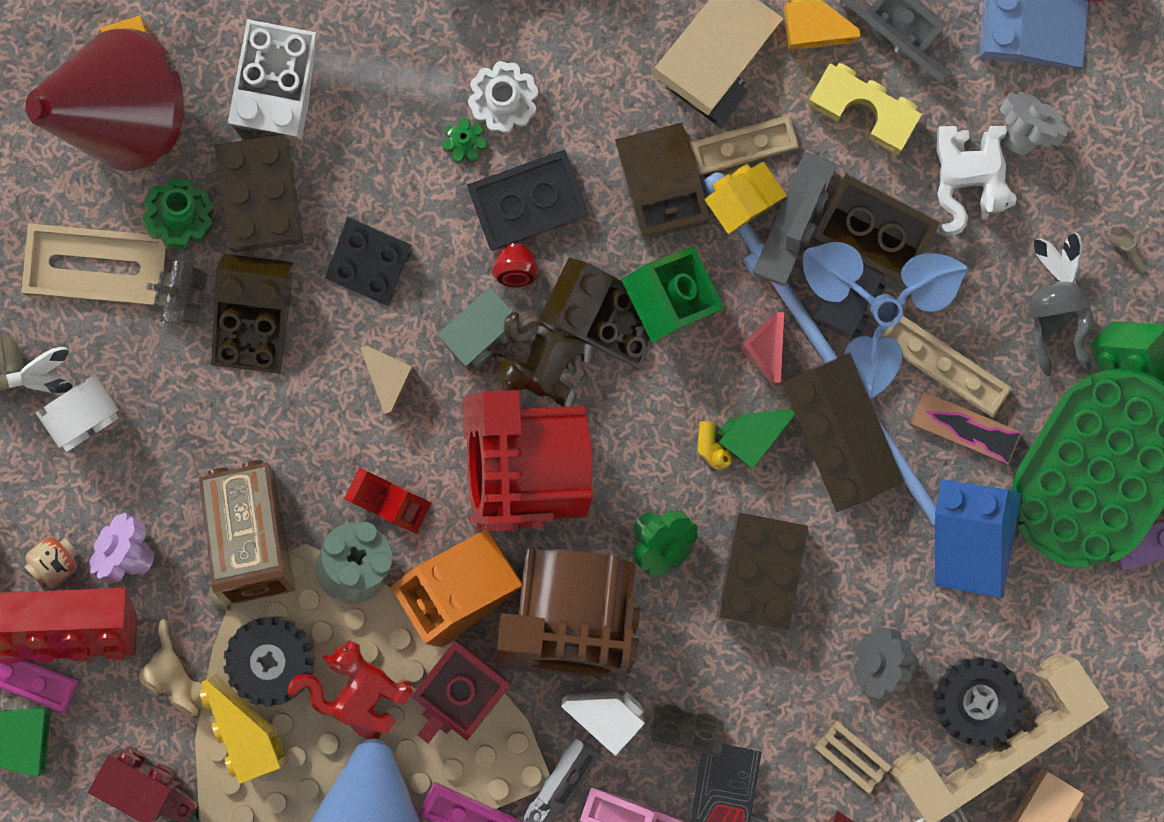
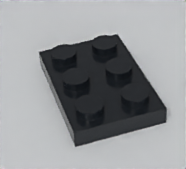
[467,149,589,251]

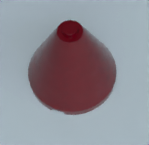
[25,28,184,171]

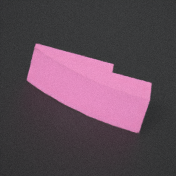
[580,787,690,822]

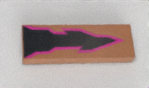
[910,392,1022,465]

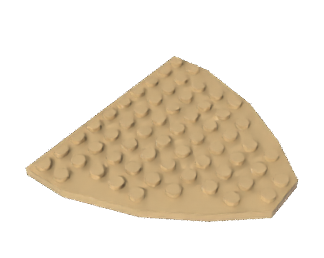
[195,544,550,822]

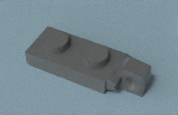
[523,738,600,822]

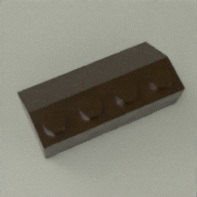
[782,352,904,513]

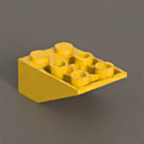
[199,675,289,784]

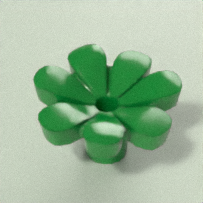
[442,118,488,164]

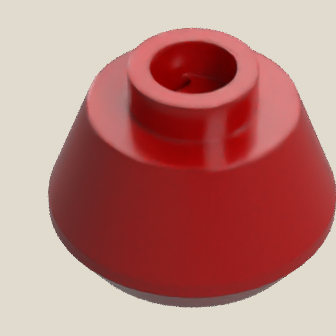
[492,243,540,288]

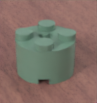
[316,522,392,604]

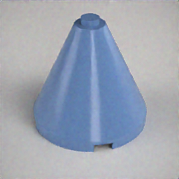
[310,739,420,822]

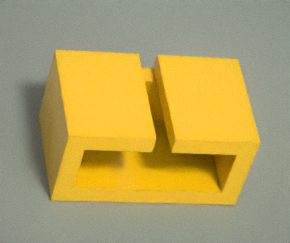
[704,162,787,234]

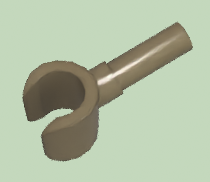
[1109,226,1147,274]

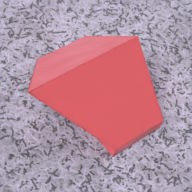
[738,312,784,384]

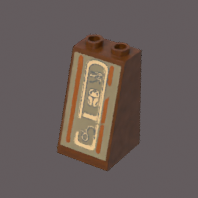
[199,460,296,606]

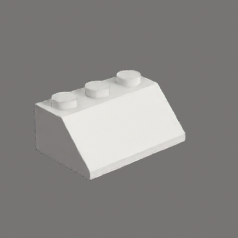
[561,691,645,756]

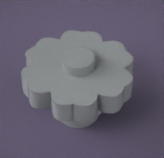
[1000,92,1069,155]

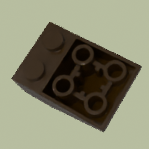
[615,122,710,241]
[211,253,293,374]
[539,257,652,369]

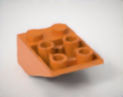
[390,530,522,648]

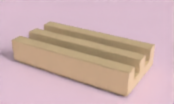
[814,720,891,794]

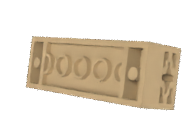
[889,654,1109,822]

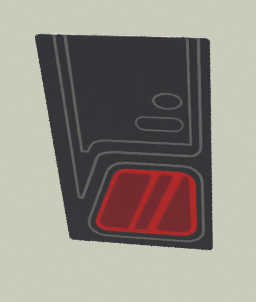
[690,740,762,822]

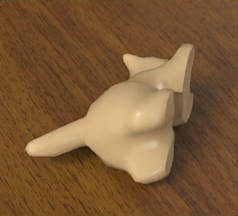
[139,619,204,719]

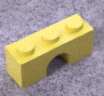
[808,63,922,156]

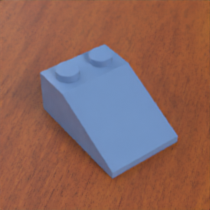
[978,0,1088,68]

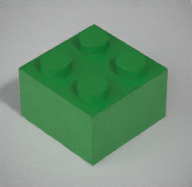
[621,246,725,343]

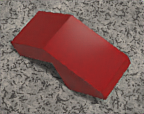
[344,467,431,534]

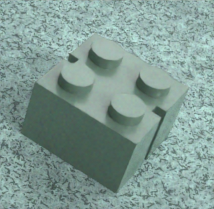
[437,287,521,370]

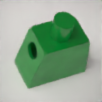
[0,706,51,777]

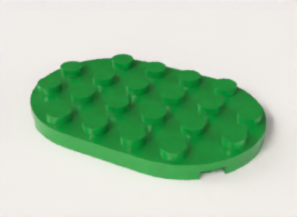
[1012,369,1164,568]

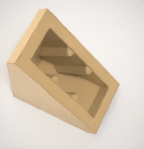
[360,346,414,415]

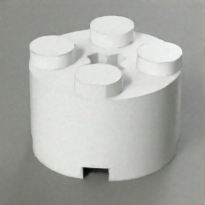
[36,375,119,452]

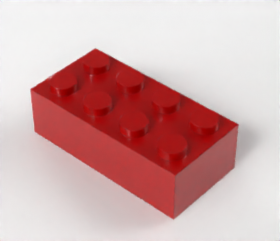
[0,588,138,664]

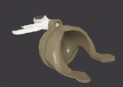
[0,333,73,393]

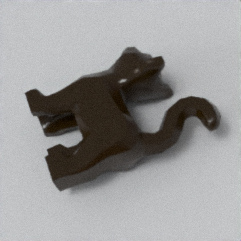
[493,312,598,407]

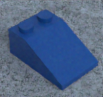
[935,479,1021,598]

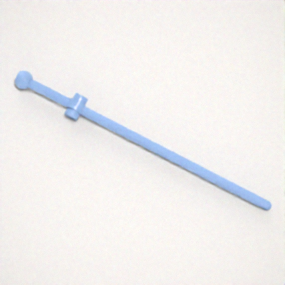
[702,172,936,526]

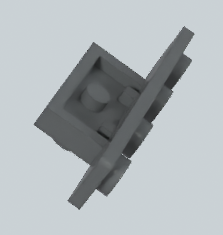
[839,0,952,83]
[754,152,836,286]

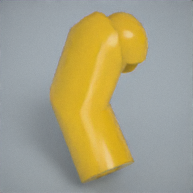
[697,421,732,470]

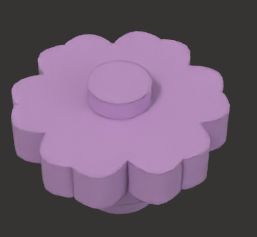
[89,513,154,584]

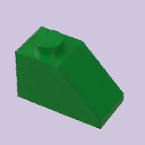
[717,409,795,469]

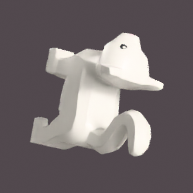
[936,126,1017,235]

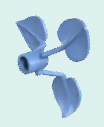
[803,242,968,398]

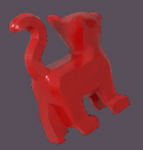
[288,640,414,739]

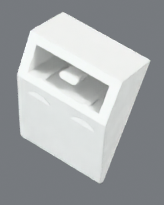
[228,19,317,140]

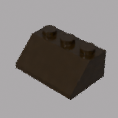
[813,172,940,284]

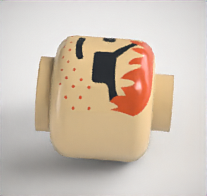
[24,537,78,588]

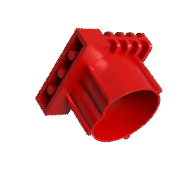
[462,390,593,531]

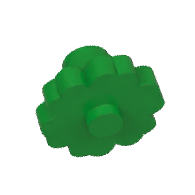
[143,178,214,250]
[633,510,698,577]

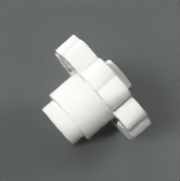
[468,61,539,134]

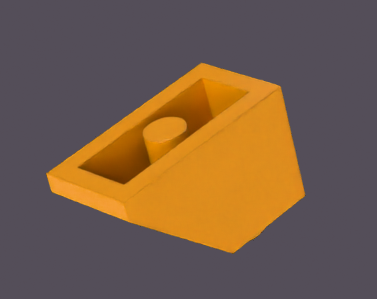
[783,0,860,51]

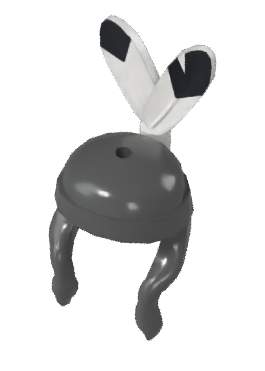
[1029,232,1094,376]

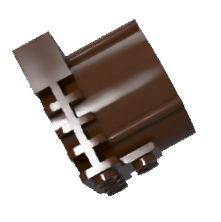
[496,549,640,681]

